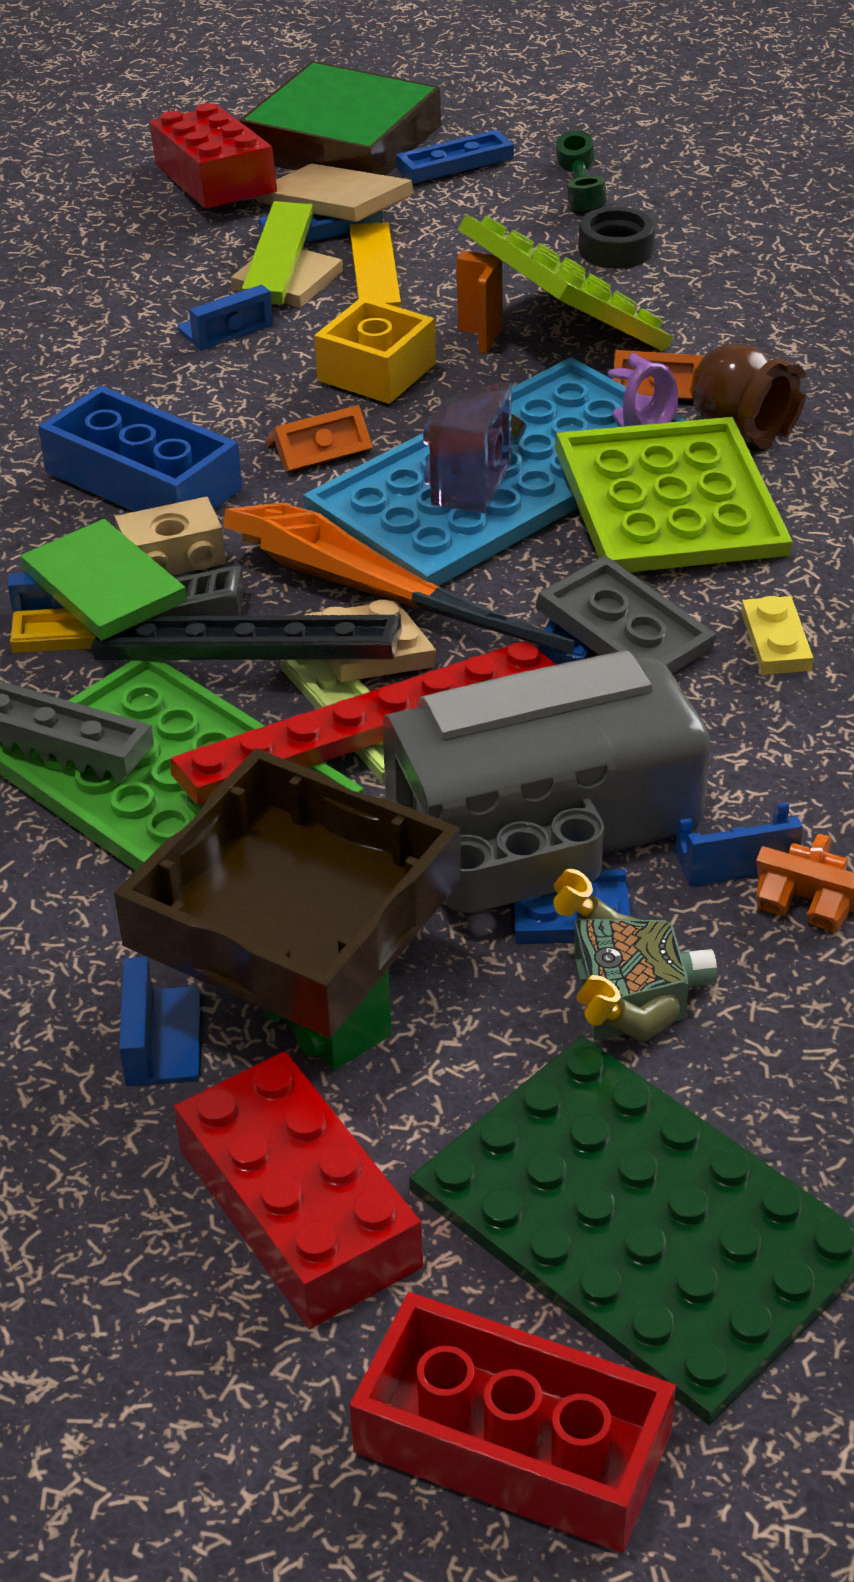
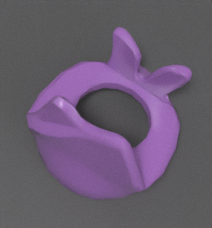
[608,353,678,427]

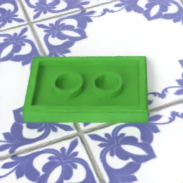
[20,519,187,641]

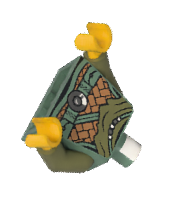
[554,869,717,1042]

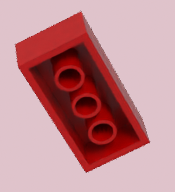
[149,103,277,209]
[174,1051,423,1330]
[349,1291,676,1554]

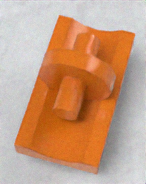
[756,834,854,933]

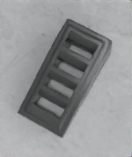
[157,566,245,616]

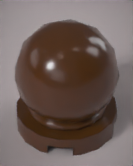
[690,343,807,449]

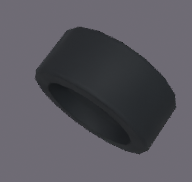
[578,206,655,269]

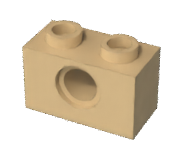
[115,497,226,576]

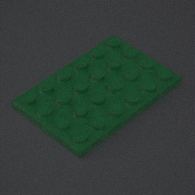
[409,1036,854,1426]

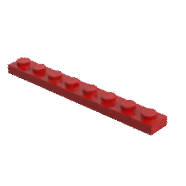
[171,641,556,805]

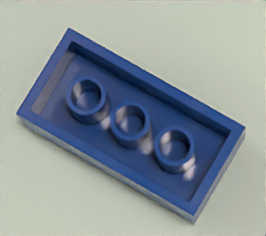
[38,385,242,512]

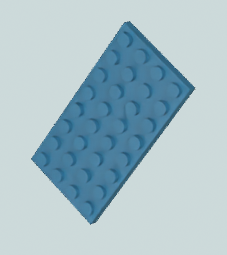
[303,357,687,586]

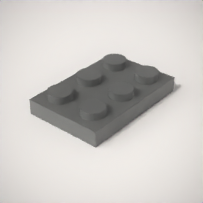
[535,555,717,674]

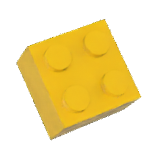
[314,296,436,404]

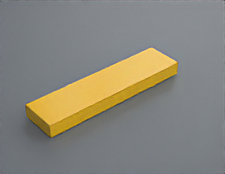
[349,222,401,308]

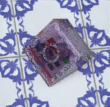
[423,381,512,514]

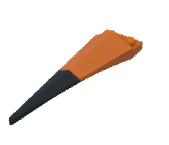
[223,503,575,655]

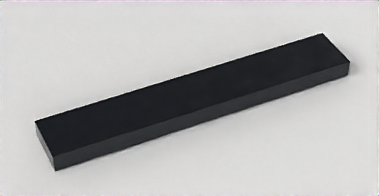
[91,615,402,660]

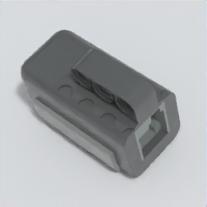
[383,650,711,913]

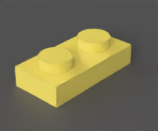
[741,596,813,675]

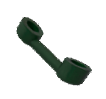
[556,131,607,212]

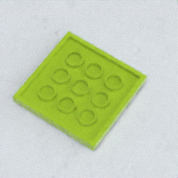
[458,214,674,351]
[554,417,793,572]

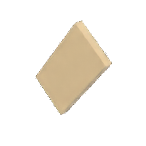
[256,164,414,222]

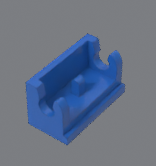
[673,802,803,887]

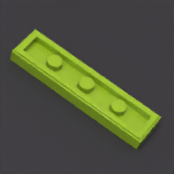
[242,201,313,305]

